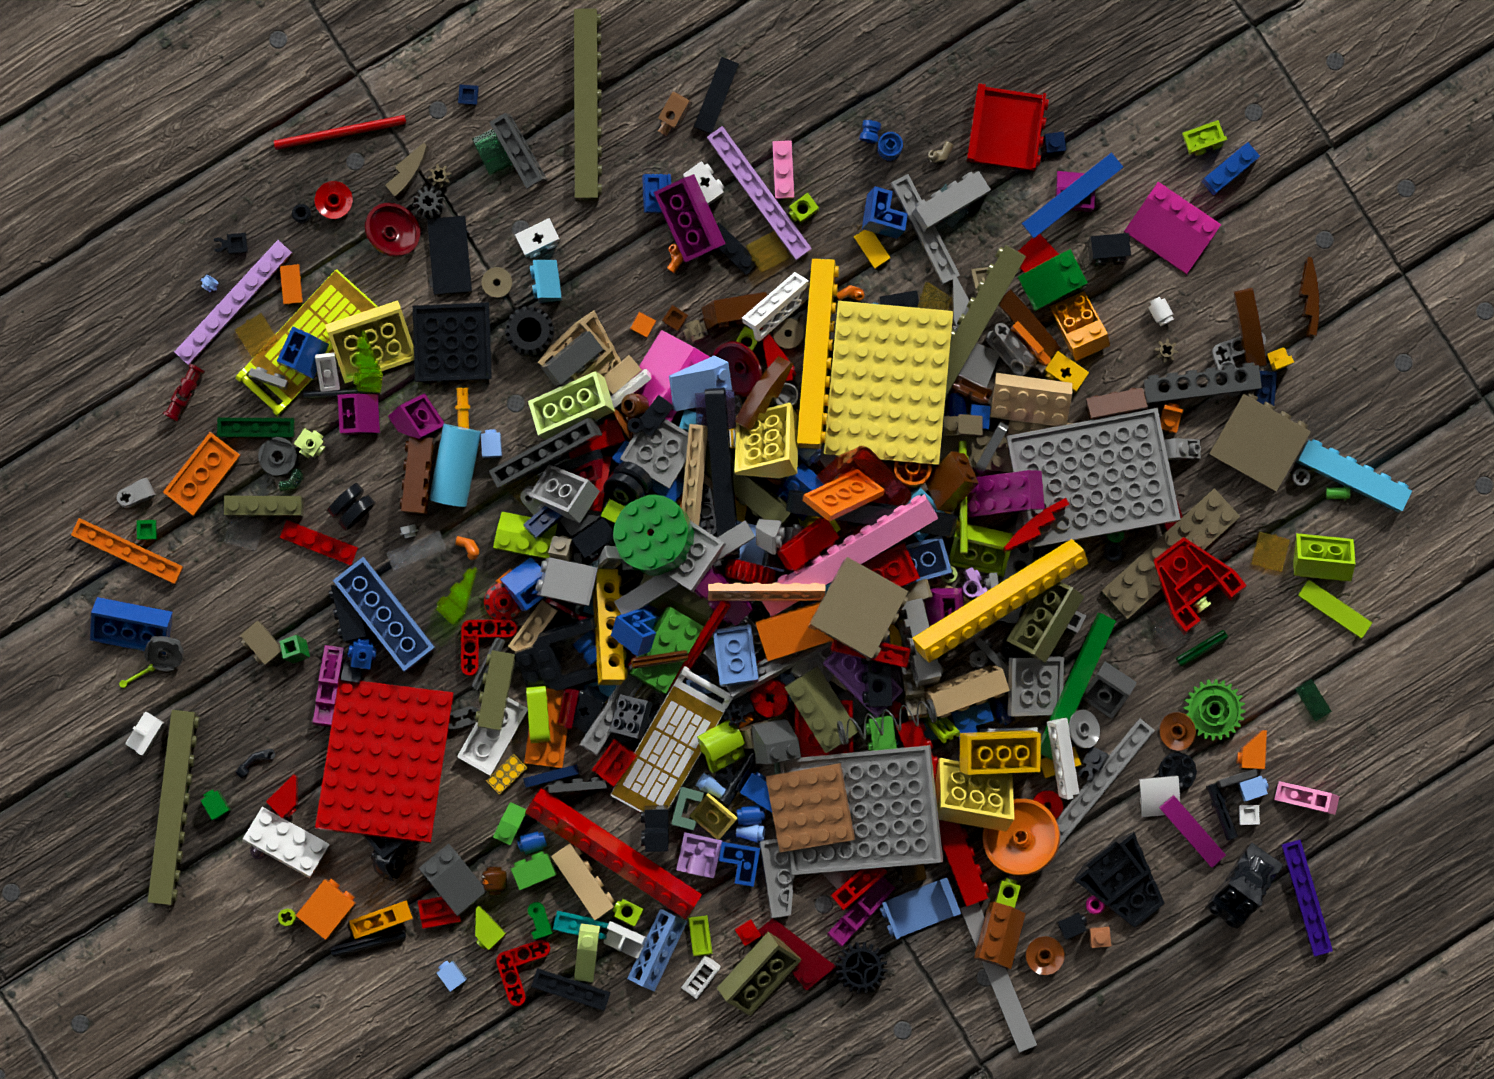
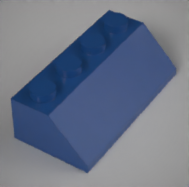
[90,597,173,655]

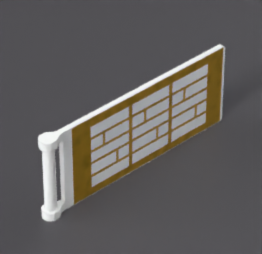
[611,666,733,812]

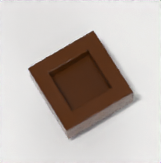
[662,305,688,332]

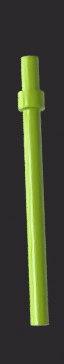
[959,441,969,554]

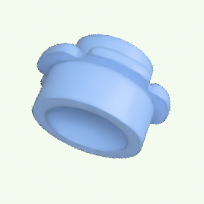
[201,275,219,292]

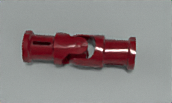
[162,363,205,422]

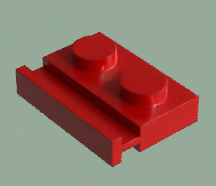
[592,739,638,787]
[418,897,461,928]

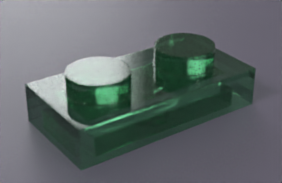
[1294,679,1332,722]

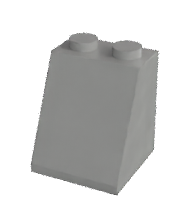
[536,557,598,606]

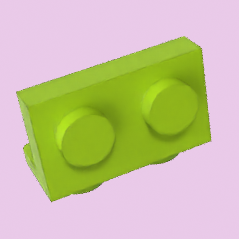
[1182,120,1228,156]

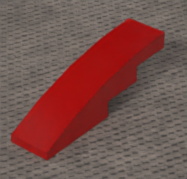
[1003,498,1069,553]

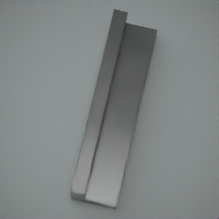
[489,113,548,189]

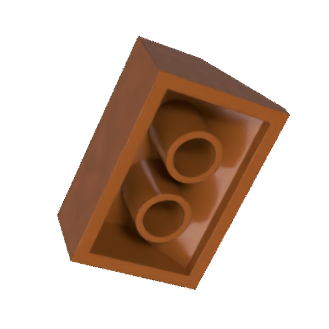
[974,902,1026,969]

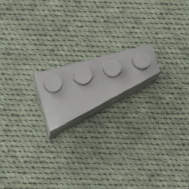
[896,598,943,687]

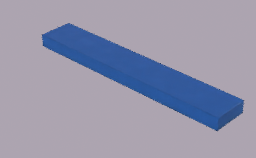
[1022,152,1123,239]

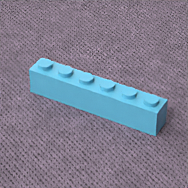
[1296,439,1412,513]

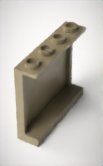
[1209,392,1311,492]
[808,557,908,661]

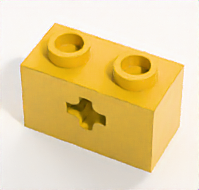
[1043,351,1089,393]

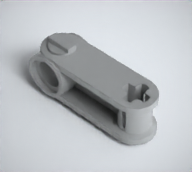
[986,323,1037,376]

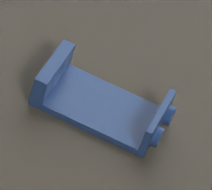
[880,877,961,939]

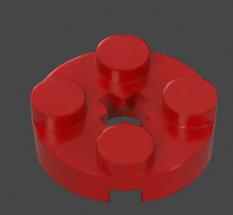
[750,679,790,718]

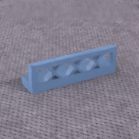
[627,909,687,992]

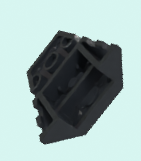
[1073,831,1165,927]

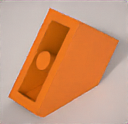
[1236,730,1267,769]

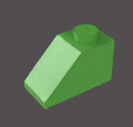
[493,802,526,845]

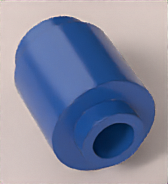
[737,805,765,826]
[517,831,547,855]

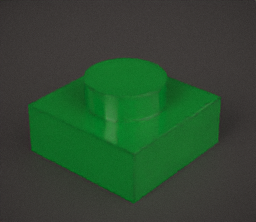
[137,520,157,540]

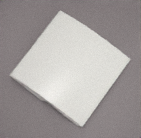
[1139,776,1180,817]

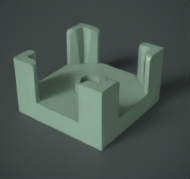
[671,787,704,830]

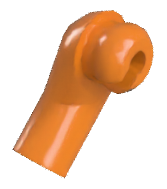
[667,244,684,273]
[455,536,479,560]

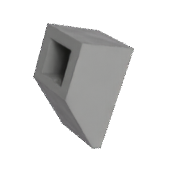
[1164,438,1201,460]
[756,519,785,554]

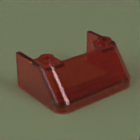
[816,446,911,527]

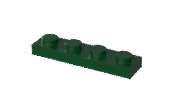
[217,417,295,438]

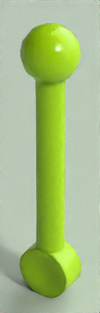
[119,664,155,688]

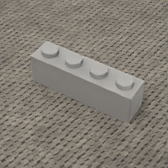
[912,171,991,232]

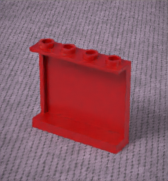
[966,83,1049,171]

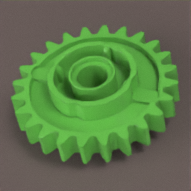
[1183,679,1246,741]

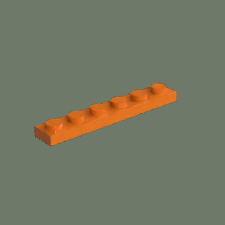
[71,518,184,584]

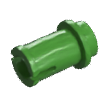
[1326,486,1350,501]

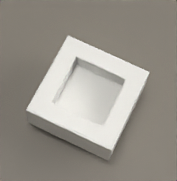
[1239,805,1260,825]

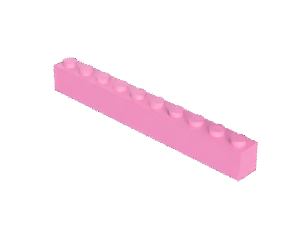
[762,494,938,617]

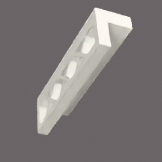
[742,272,810,341]
[1047,718,1079,800]

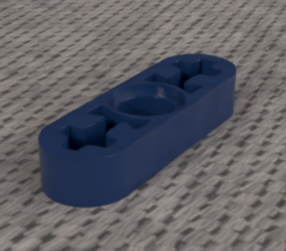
[523,765,580,788]

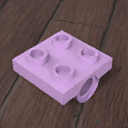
[963,567,988,599]
[676,832,722,878]

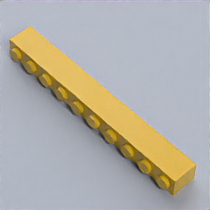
[797,259,839,449]
[912,539,1088,663]

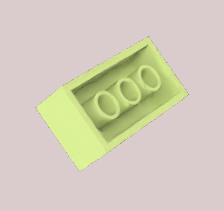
[528,371,615,440]

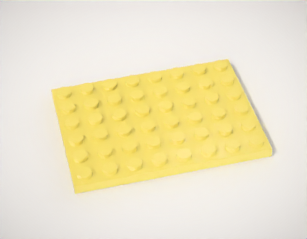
[824,301,953,465]

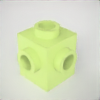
[294,428,326,458]

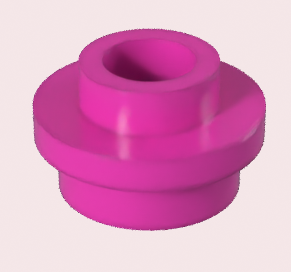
[1086,895,1105,915]

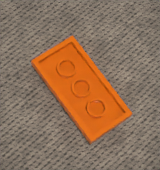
[163,432,241,516]
[802,469,885,522]
[524,688,568,768]

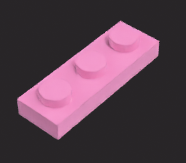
[772,141,794,199]

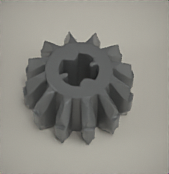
[413,186,445,219]

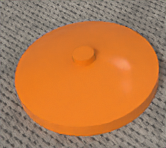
[983,799,1060,876]

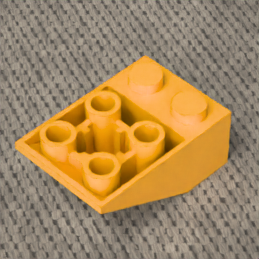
[1050,291,1110,361]

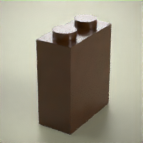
[926,451,979,512]

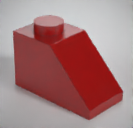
[266,774,298,818]

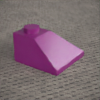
[388,393,445,439]

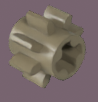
[428,164,452,189]
[683,320,707,343]
[1154,339,1178,363]

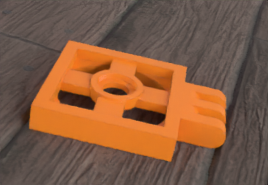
[1010,321,1051,366]

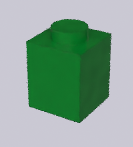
[279,635,310,664]
[200,789,231,820]

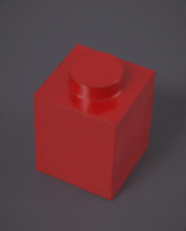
[735,919,761,946]

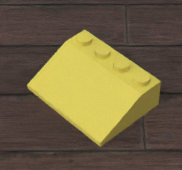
[325,301,414,383]
[735,403,798,478]
[935,758,1014,832]

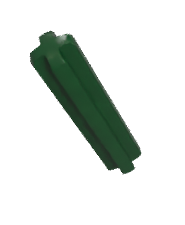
[1176,630,1228,666]

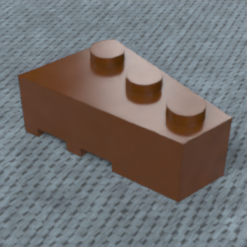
[702,292,767,330]

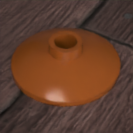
[613,408,635,441]
[1160,712,1196,751]
[1026,936,1064,975]

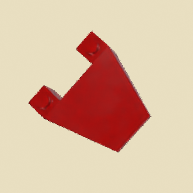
[1153,537,1247,635]

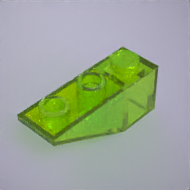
[353,331,383,393]
[436,567,478,626]

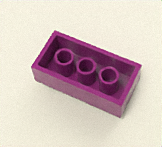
[654,174,726,262]
[967,470,1045,517]

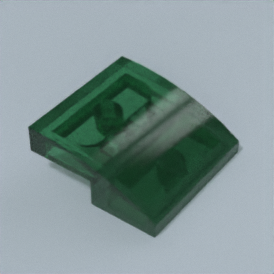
[472,129,513,175]

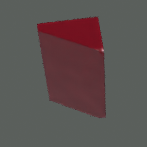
[568,459,603,482]

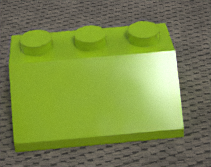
[493,512,558,559]
[949,524,1014,577]
[1293,533,1355,581]

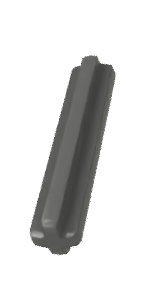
[472,637,505,691]

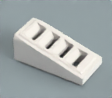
[681,955,721,999]

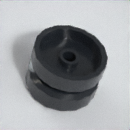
[603,461,653,506]
[327,483,376,531]

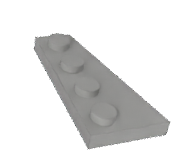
[759,839,794,918]

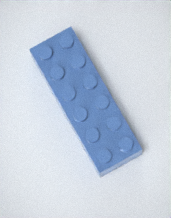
[333,557,436,672]

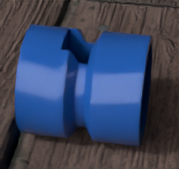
[877,132,903,161]
[573,630,597,666]

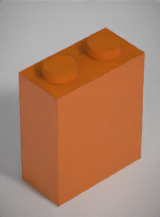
[295,878,356,940]

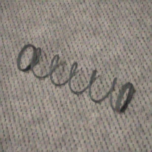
[837,699,937,745]

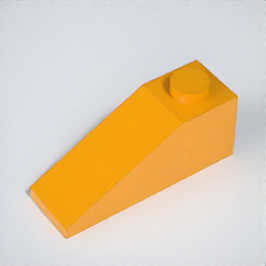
[349,900,413,939]

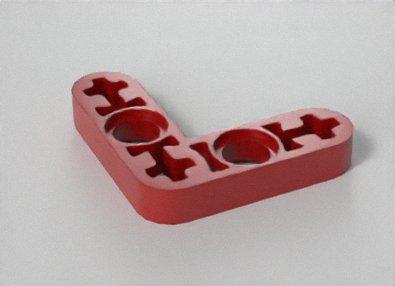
[461,620,518,676]
[496,939,551,1006]

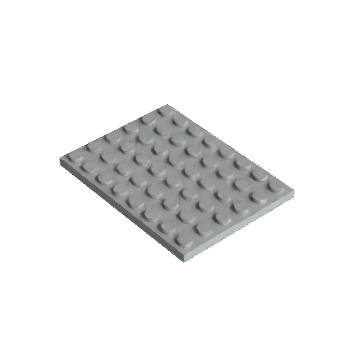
[1006,408,1181,549]
[780,745,943,875]

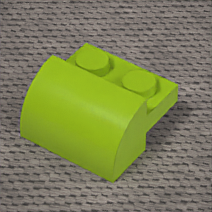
[697,719,745,773]

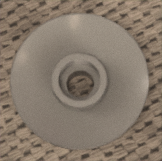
[1069,710,1100,748]

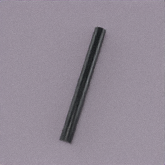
[303,387,380,399]

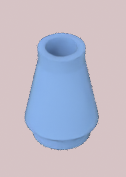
[696,773,726,799]
[736,824,765,843]

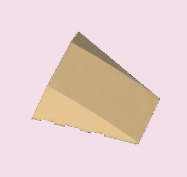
[538,310,629,396]

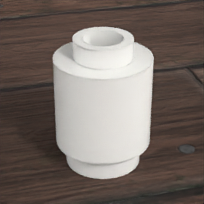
[1148,297,1174,327]

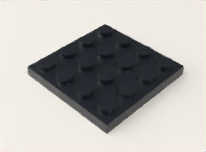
[412,302,492,382]

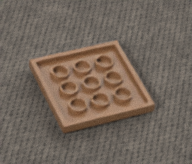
[766,763,855,853]

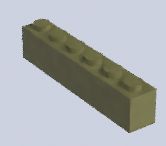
[704,438,793,527]

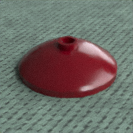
[365,203,420,257]
[713,341,762,397]

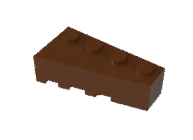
[400,436,434,516]

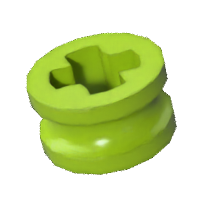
[278,908,296,926]

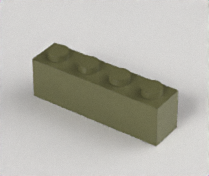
[224,496,304,517]
[475,650,516,731]

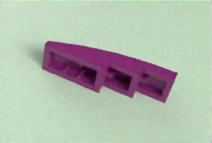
[313,645,344,727]
[1159,795,1226,868]
[827,876,895,947]

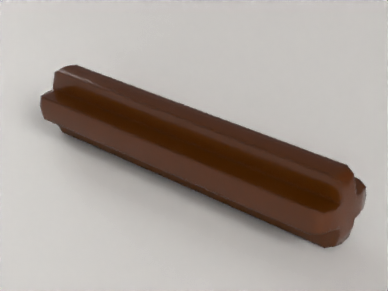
[631,650,688,669]

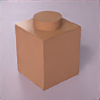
[1088,926,1111,948]

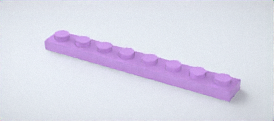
[707,126,812,260]
[174,240,293,365]

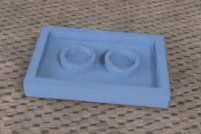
[713,624,759,687]

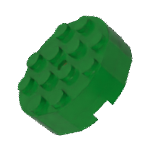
[613,495,694,576]

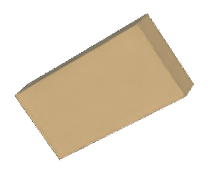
[603,355,642,394]

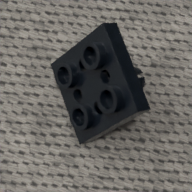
[609,694,653,740]

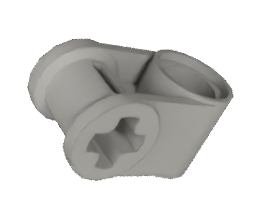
[117,478,156,508]

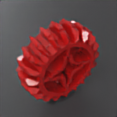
[725,559,776,584]

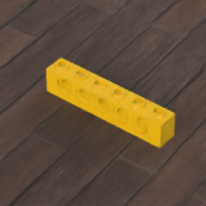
[592,569,628,685]

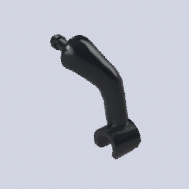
[236,749,275,778]

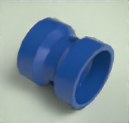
[859,120,881,143]

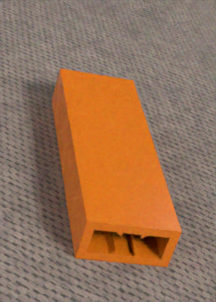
[756,601,833,661]

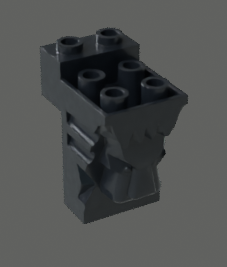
[1206,842,1283,929]

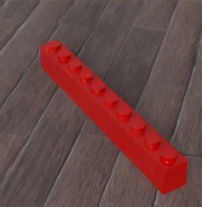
[895,719,990,906]
[525,788,702,919]

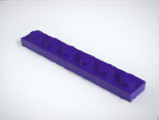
[1281,839,1333,957]

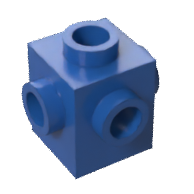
[348,638,376,669]

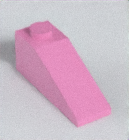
[1274,781,1340,815]

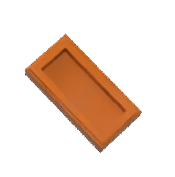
[280,264,303,305]

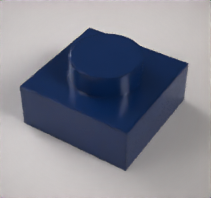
[458,84,479,106]
[1044,131,1066,154]

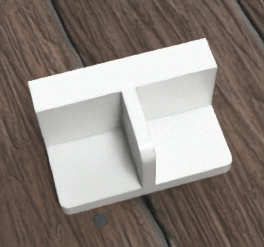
[126,712,165,756]
[604,921,647,958]

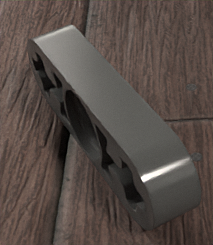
[974,422,1009,475]

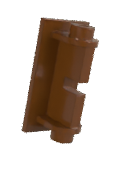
[951,374,993,406]

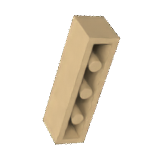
[551,843,615,920]

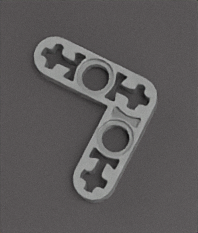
[1212,333,1266,397]

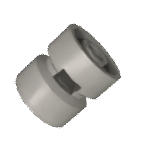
[773,383,798,407]

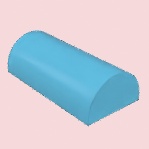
[429,424,481,507]

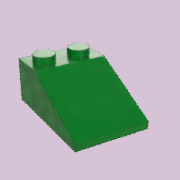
[1018,249,1088,311]

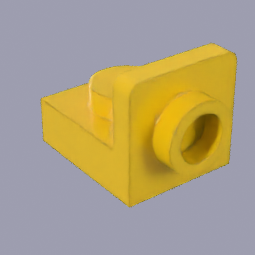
[1267,347,1294,372]

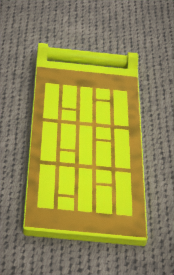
[235,270,378,417]

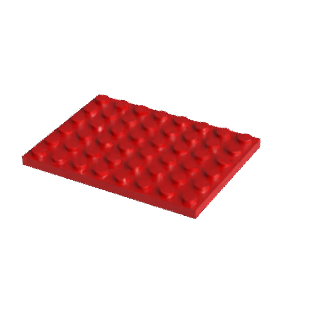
[315,678,454,844]

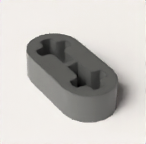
[449,706,479,730]

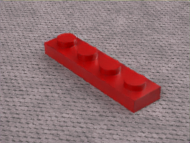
[280,520,359,566]
[831,639,911,668]

